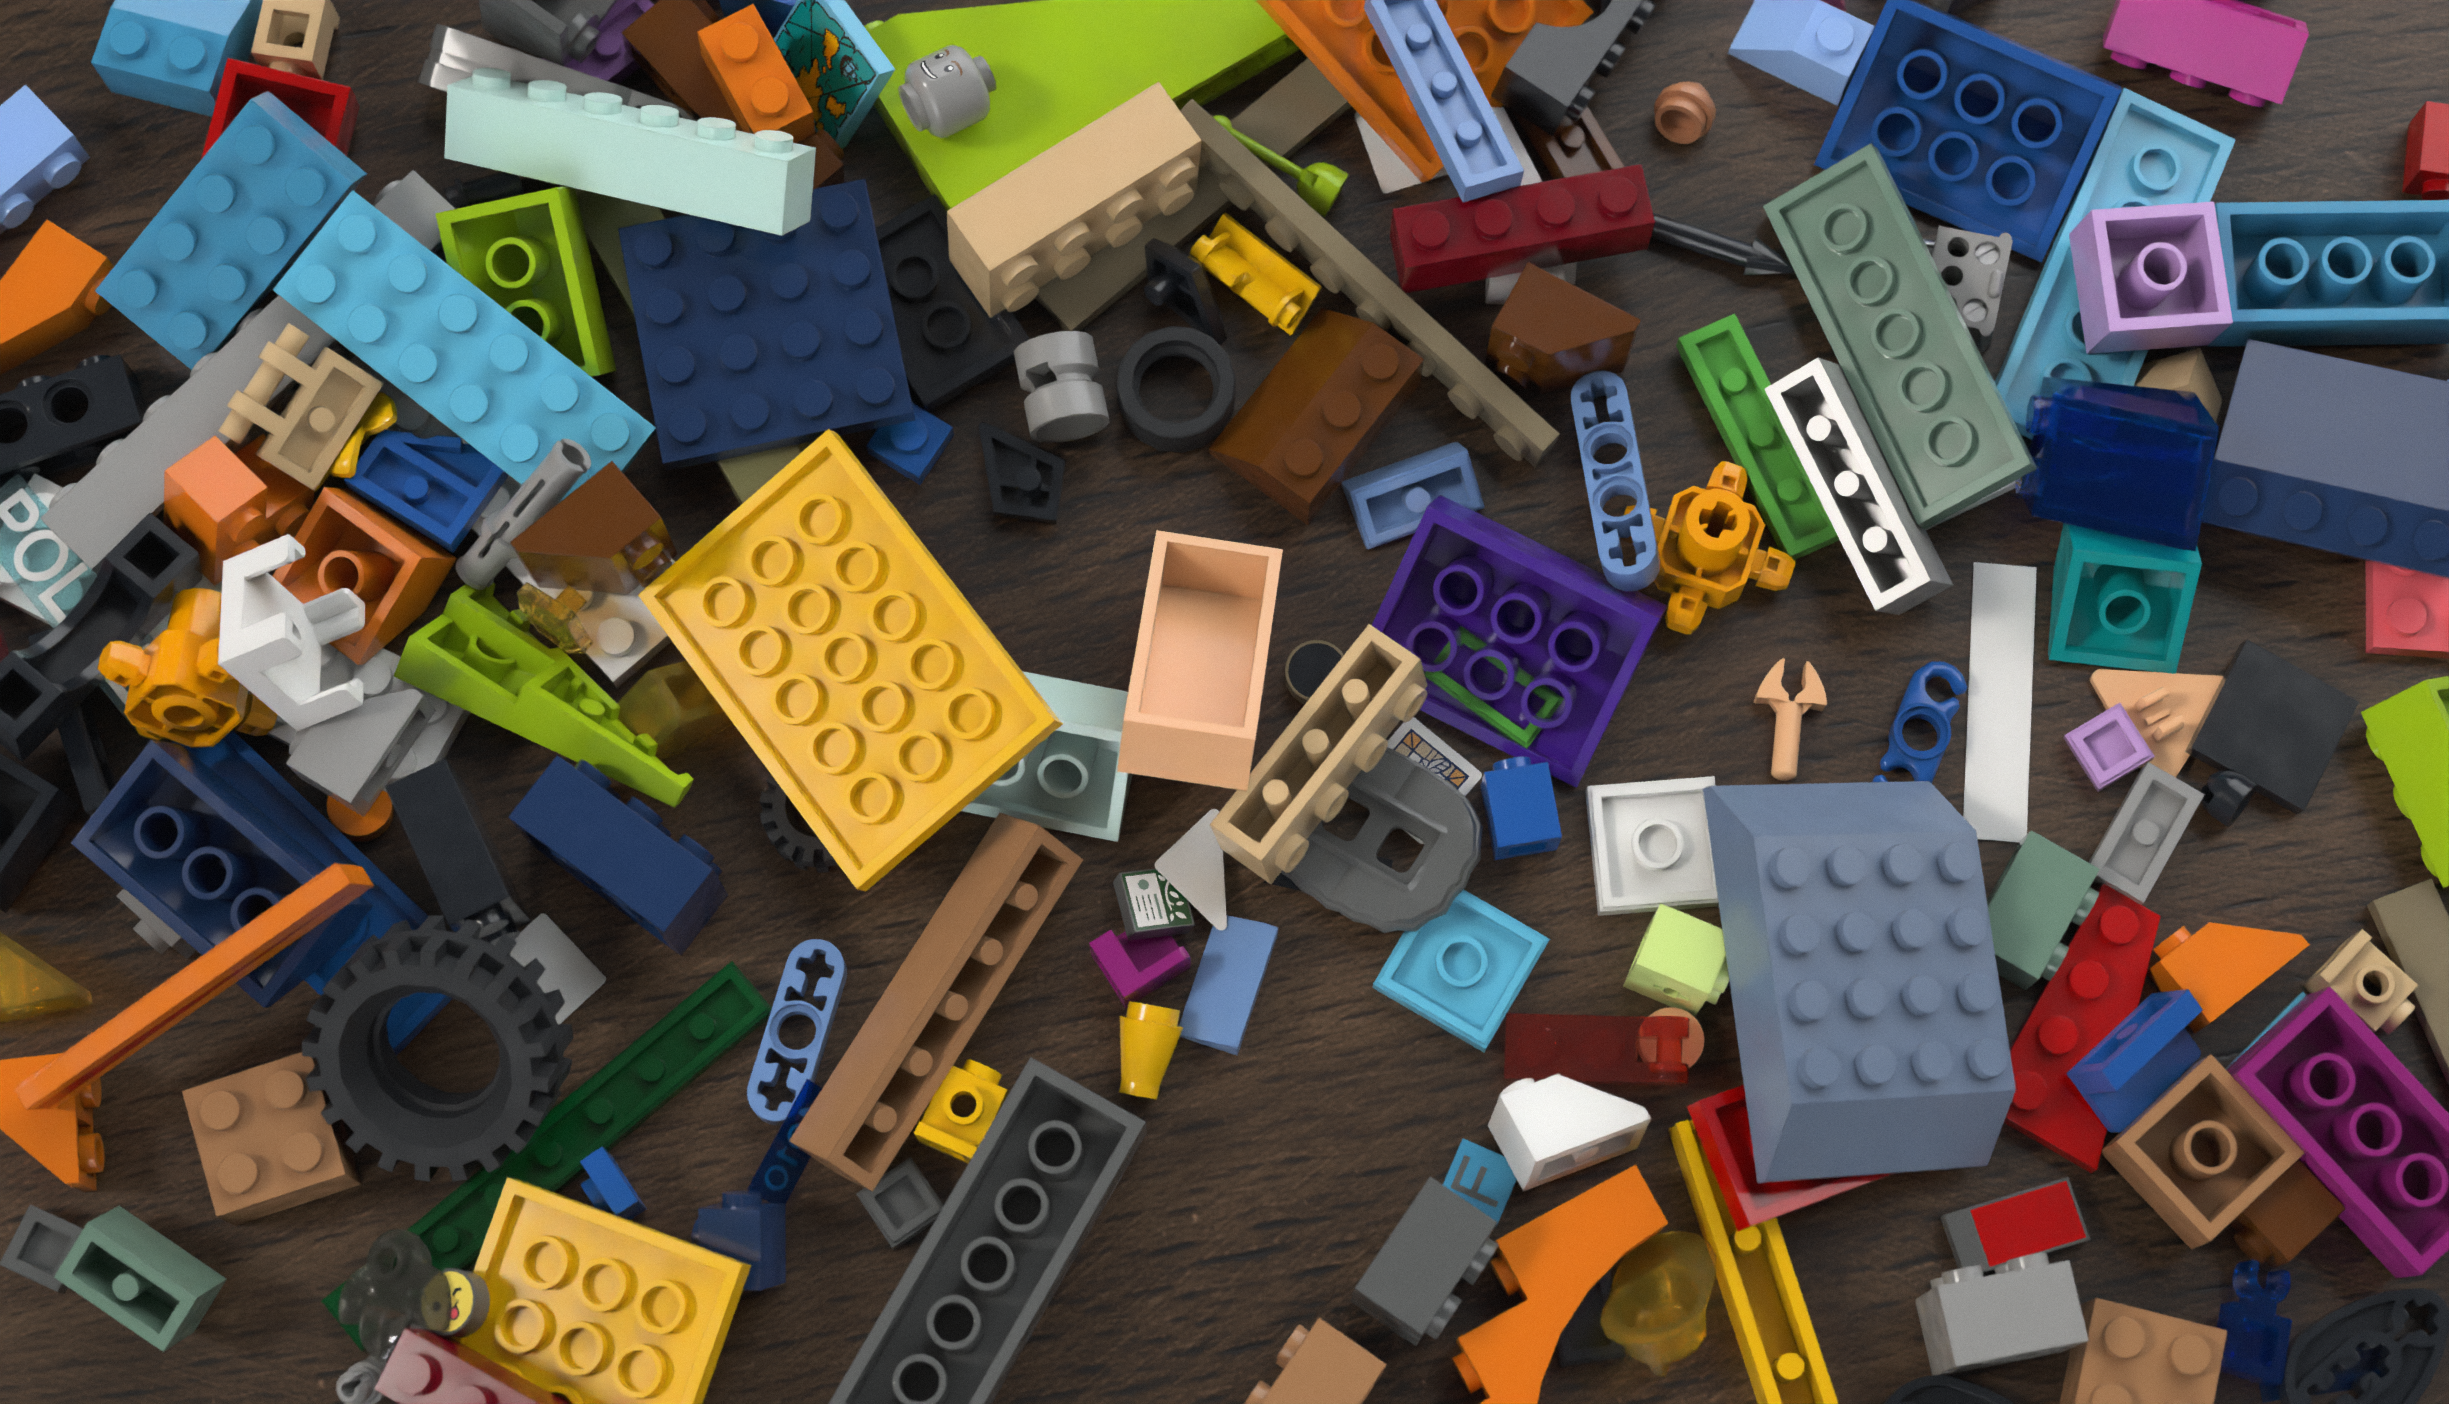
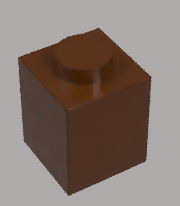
[2230,1159,2346,1269]

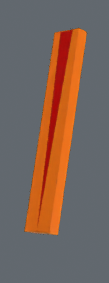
[14,863,374,1110]

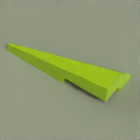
[394,582,694,808]

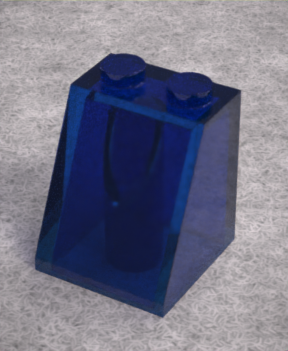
[2015,376,2219,551]

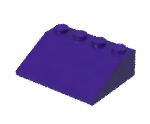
[1372,495,1668,788]

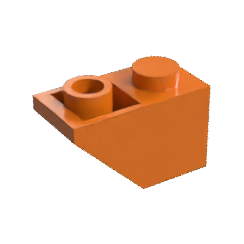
[0,1053,105,1192]

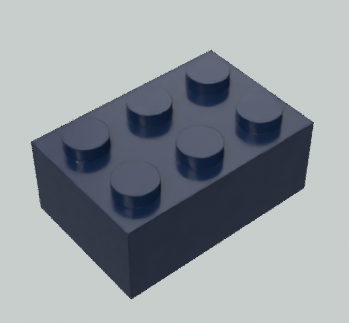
[509,755,728,956]

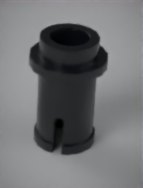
[444,171,525,209]

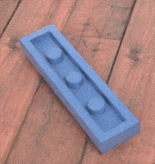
[1364,0,1524,202]

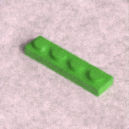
[1676,314,1840,560]

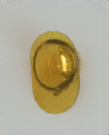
[1600,1231,1717,1376]

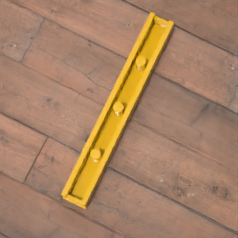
[1668,1120,1838,1404]

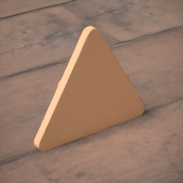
[2090,669,2223,778]

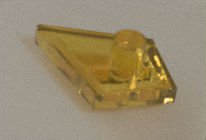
[517,582,593,654]

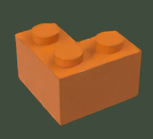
[164,434,314,586]

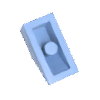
[1728,0,1875,106]

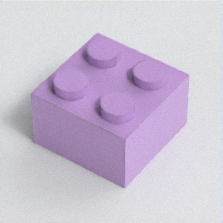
[2069,202,2233,354]

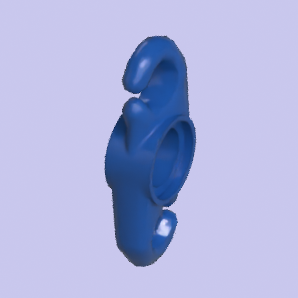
[1872,661,1968,783]

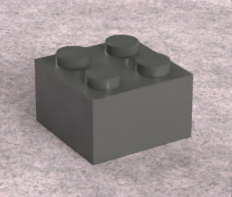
[1351,1177,1499,1346]

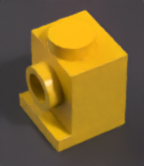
[914,1059,1009,1164]

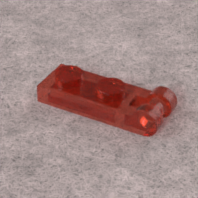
[1504,1013,1690,1086]

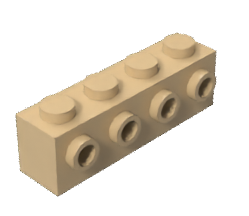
[1210,624,1428,884]

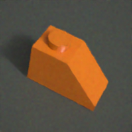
[2146,922,2310,1033]

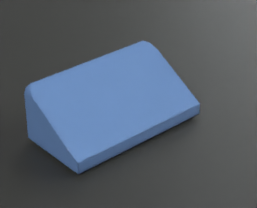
[1341,442,1485,549]
[1179,915,1279,1056]

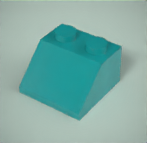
[2048,513,2202,674]

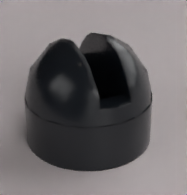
[2201,770,2258,827]

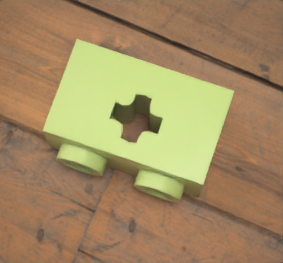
[1623,903,1729,1017]

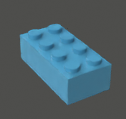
[95,91,367,370]
[2208,200,2449,347]

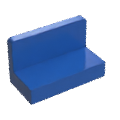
[2066,989,2203,1133]

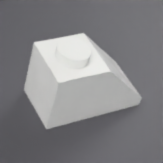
[1488,1074,1651,1191]

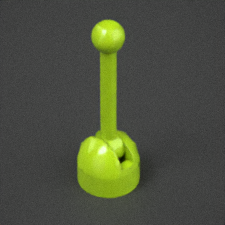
[1213,115,1349,217]

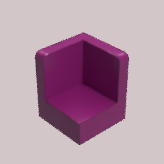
[1089,930,1191,1009]

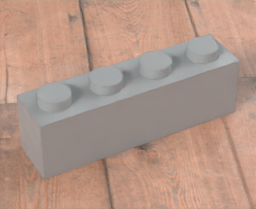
[1764,357,1953,615]

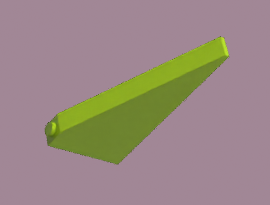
[864,0,1300,211]

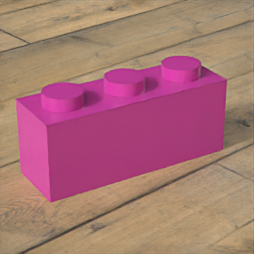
[2103,0,2309,107]

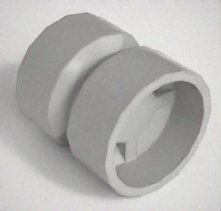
[1014,331,1109,443]

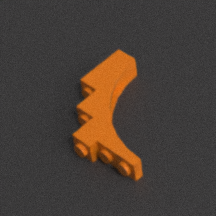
[1452,1164,1668,1404]

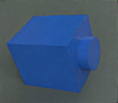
[1480,757,1562,860]

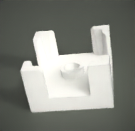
[218,534,365,731]

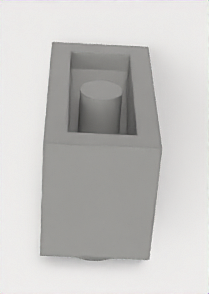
[286,688,436,817]

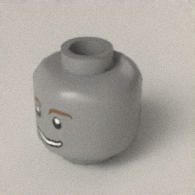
[898,45,996,138]

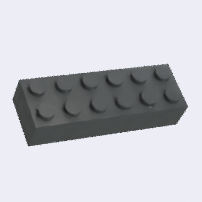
[829,1057,1147,1404]

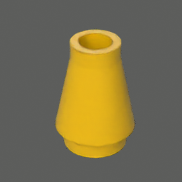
[1119,1001,1184,1099]

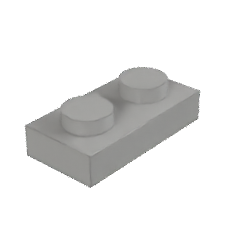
[2088,762,2205,905]

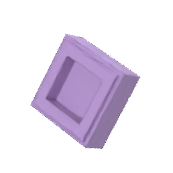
[2064,703,2155,792]

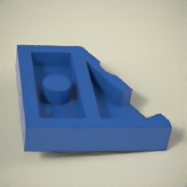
[344,430,509,553]

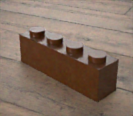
[621,0,845,189]

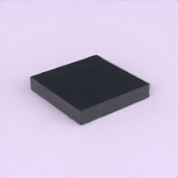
[2185,639,2359,814]

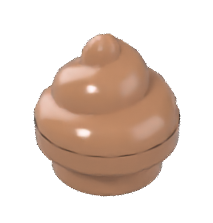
[1654,81,1716,144]

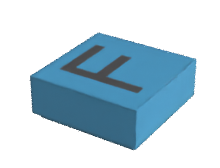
[1443,1138,1517,1227]

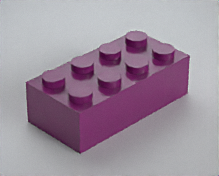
[2226,986,2449,1279]

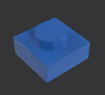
[866,403,954,485]
[580,1147,647,1220]

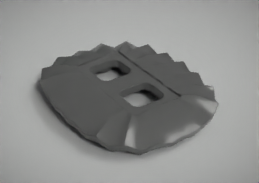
[1281,747,1483,933]

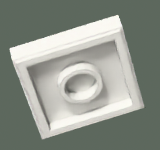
[1585,776,1719,916]

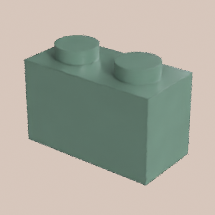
[1987,830,2100,990]
[54,1206,227,1352]

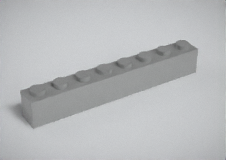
[40,170,455,575]

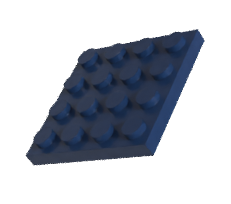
[618,179,915,471]

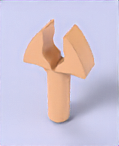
[1754,658,1827,781]

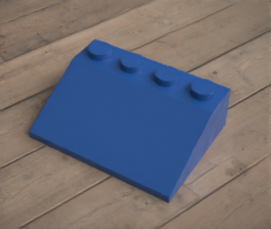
[1814,0,2121,263]

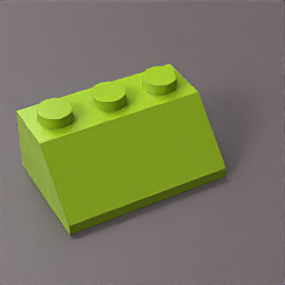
[435,187,617,377]
[2361,676,2449,888]

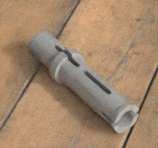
[455,439,591,590]

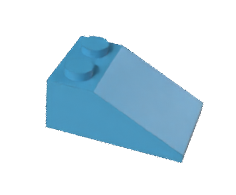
[91,0,263,117]

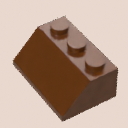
[1209,308,1424,525]

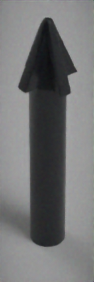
[1651,213,1795,275]

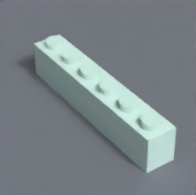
[444,68,816,236]

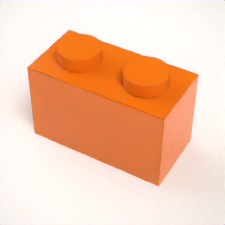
[697,4,815,143]

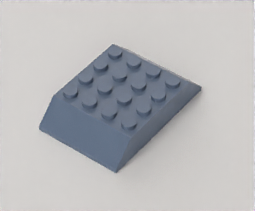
[1703,781,2016,1183]

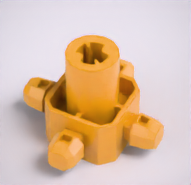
[1622,461,1796,635]
[97,588,277,748]

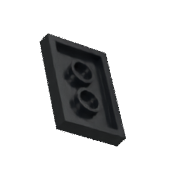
[876,194,1029,412]

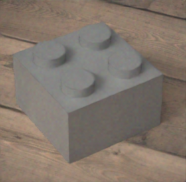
[1915,1253,2089,1375]

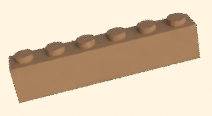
[789,813,1083,1192]

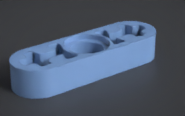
[747,939,847,1126]

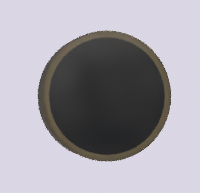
[1285,640,1344,705]

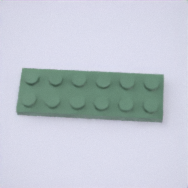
[1763,143,2037,529]

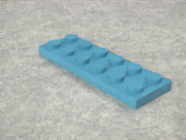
[1995,88,2236,468]
[273,190,657,503]

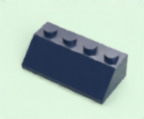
[71,740,373,1008]

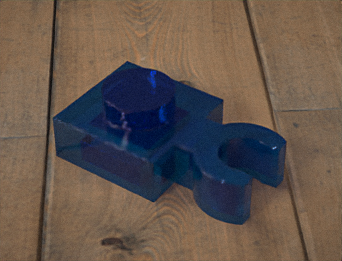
[2217,1260,2292,1386]

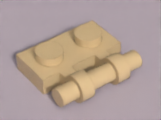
[218,323,384,491]

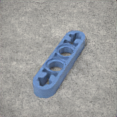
[1571,371,1660,591]

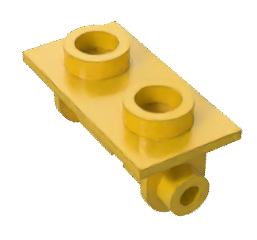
[1190,213,1322,335]

